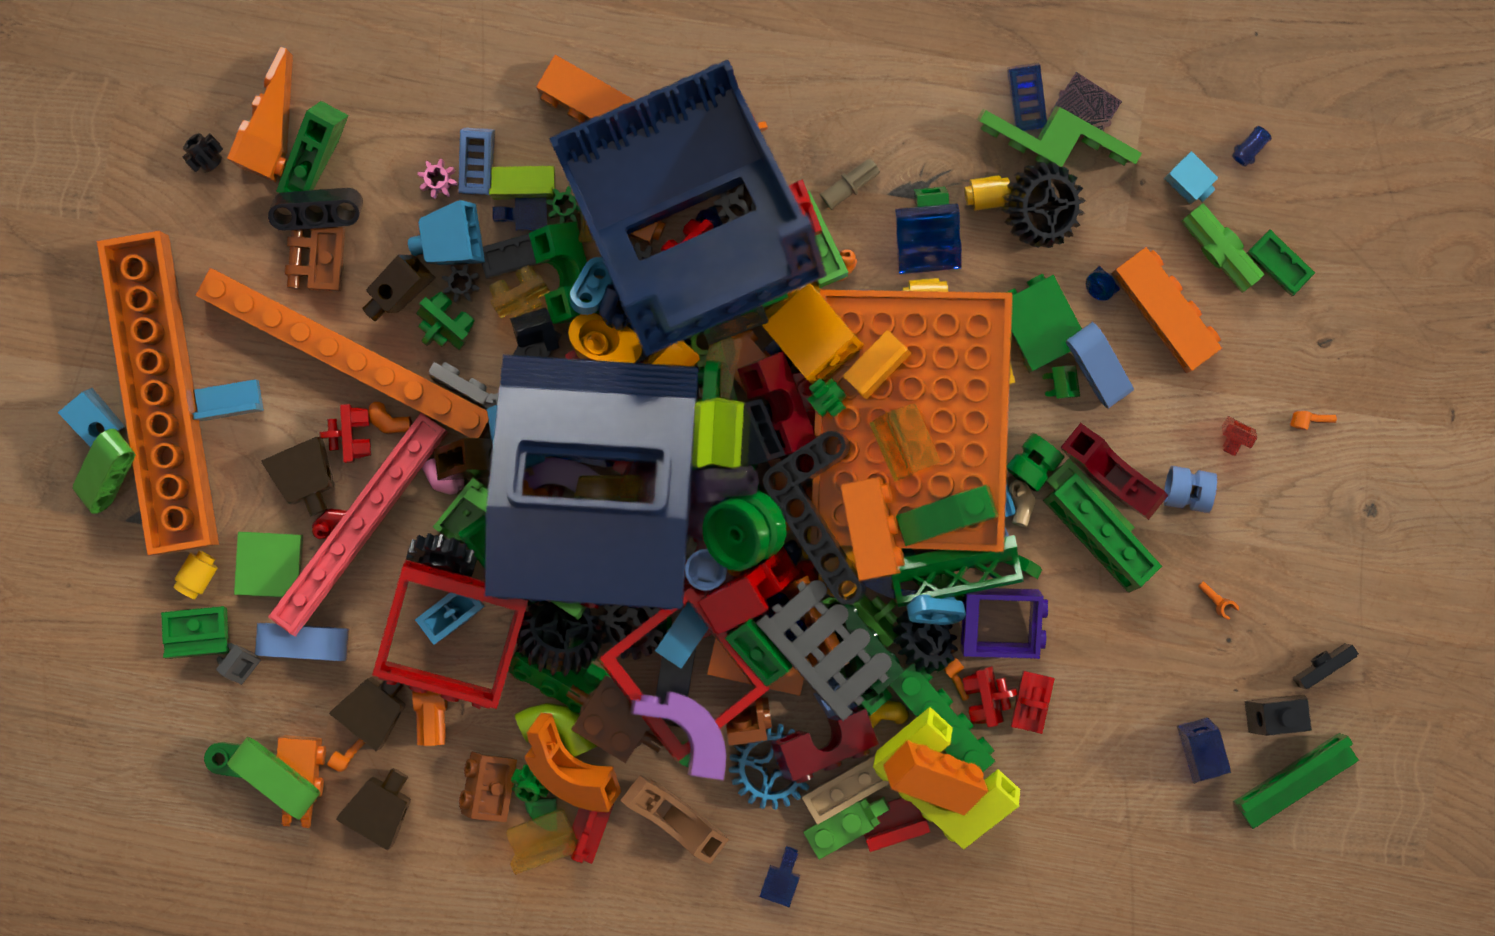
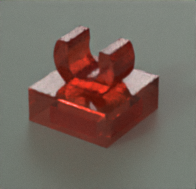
[1222,416,1257,456]

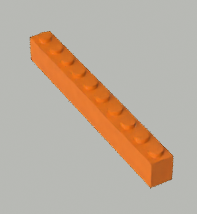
[195,268,490,439]

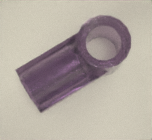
[692,465,759,503]

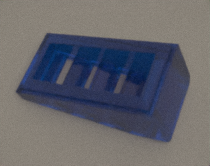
[1007,63,1047,131]

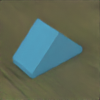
[415,593,485,645]

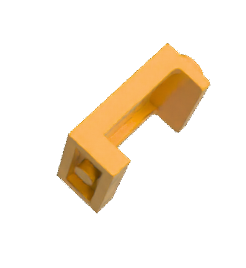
[762,284,864,384]

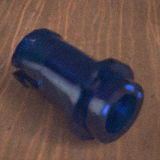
[1232,126,1272,167]

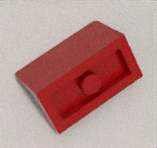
[698,566,768,634]
[864,797,930,852]

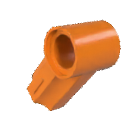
[412,691,448,746]

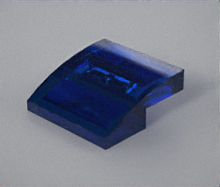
[895,203,962,274]

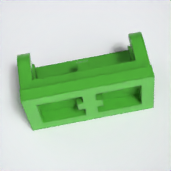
[433,478,488,544]

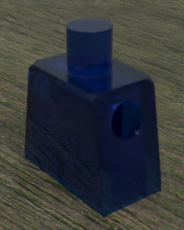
[1177,717,1231,784]

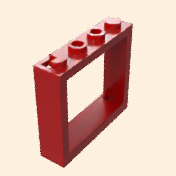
[372,559,528,709]
[597,587,770,761]

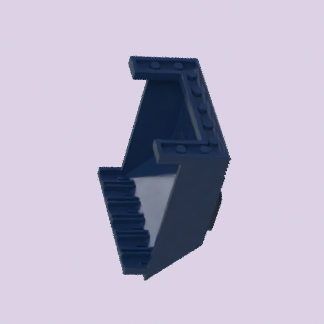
[549,59,827,356]
[485,355,699,610]

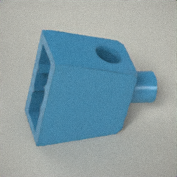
[408,200,485,265]
[58,388,125,447]

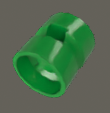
[1007,433,1065,492]

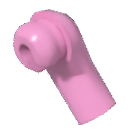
[422,458,465,495]

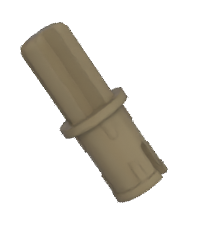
[820,159,880,210]

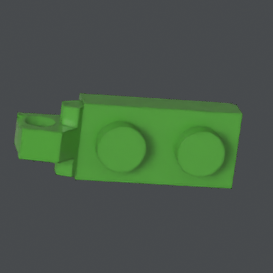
[803,797,890,860]

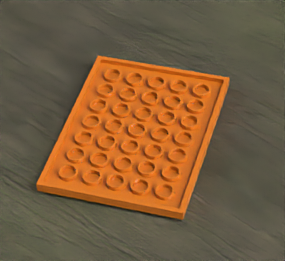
[810,290,1013,552]

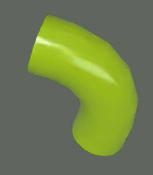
[515,703,597,757]

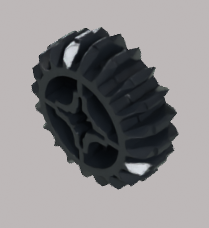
[1001,162,1086,248]
[517,600,603,677]

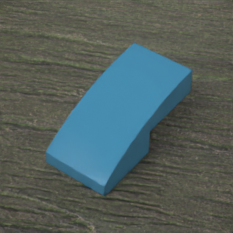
[655,602,709,669]

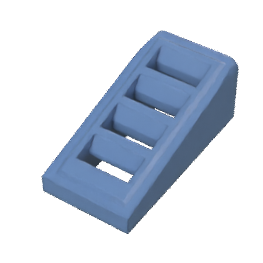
[458,128,495,195]

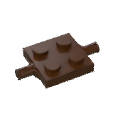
[566,674,663,764]

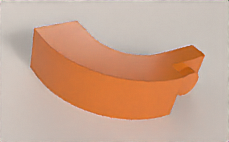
[524,713,621,812]

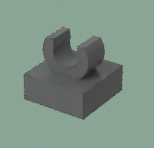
[216,643,261,685]

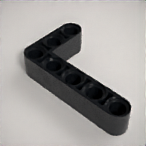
[763,431,866,604]

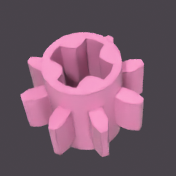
[417,159,458,199]

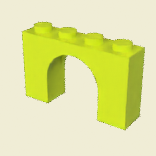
[873,707,1021,849]

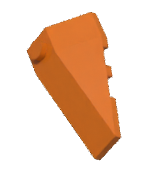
[227,47,293,182]

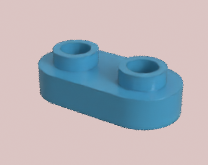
[570,257,614,315]
[907,594,966,625]

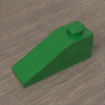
[276,101,349,193]
[896,485,999,546]

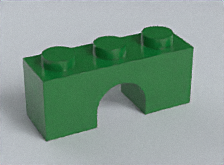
[529,222,599,325]

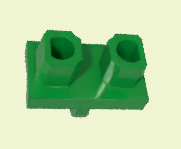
[416,292,475,350]

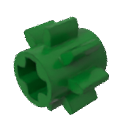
[546,186,582,223]
[807,378,847,417]
[511,764,549,803]

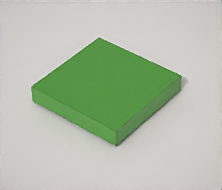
[234,531,303,597]

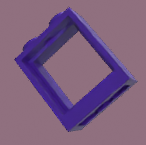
[960,588,1048,659]

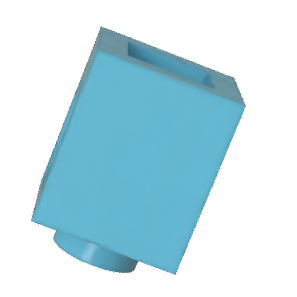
[1164,151,1218,205]

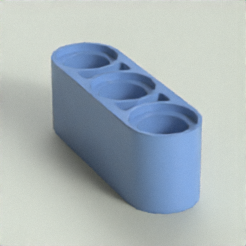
[1066,322,1134,409]
[255,623,349,661]

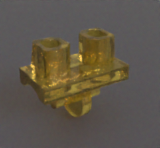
[489,265,550,318]

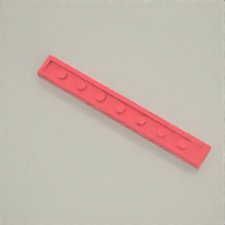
[268,413,448,637]

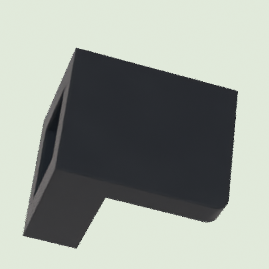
[510,307,560,352]

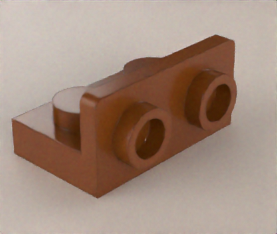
[726,696,772,746]
[459,751,517,822]

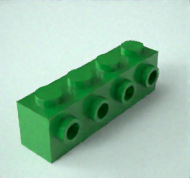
[890,663,996,772]

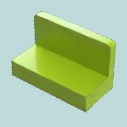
[489,166,555,200]
[692,397,744,468]

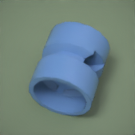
[1163,466,1217,513]
[685,549,727,591]

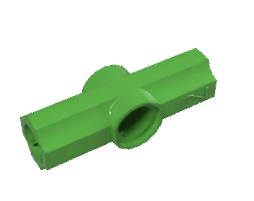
[1181,203,1264,293]

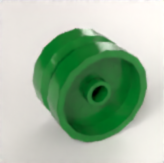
[702,490,786,571]

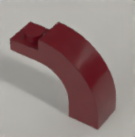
[1061,423,1168,520]

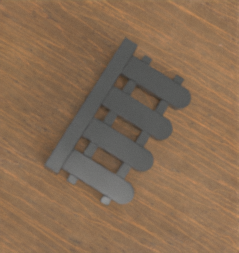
[755,580,892,721]

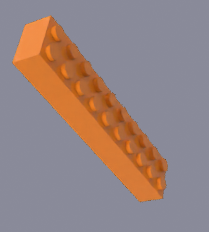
[97,231,219,555]

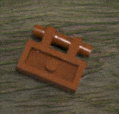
[285,227,345,291]

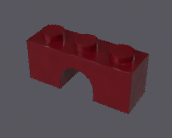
[737,351,816,455]
[771,706,879,783]

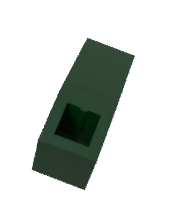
[828,601,904,701]

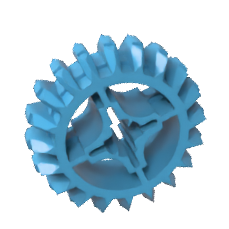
[729,724,814,810]

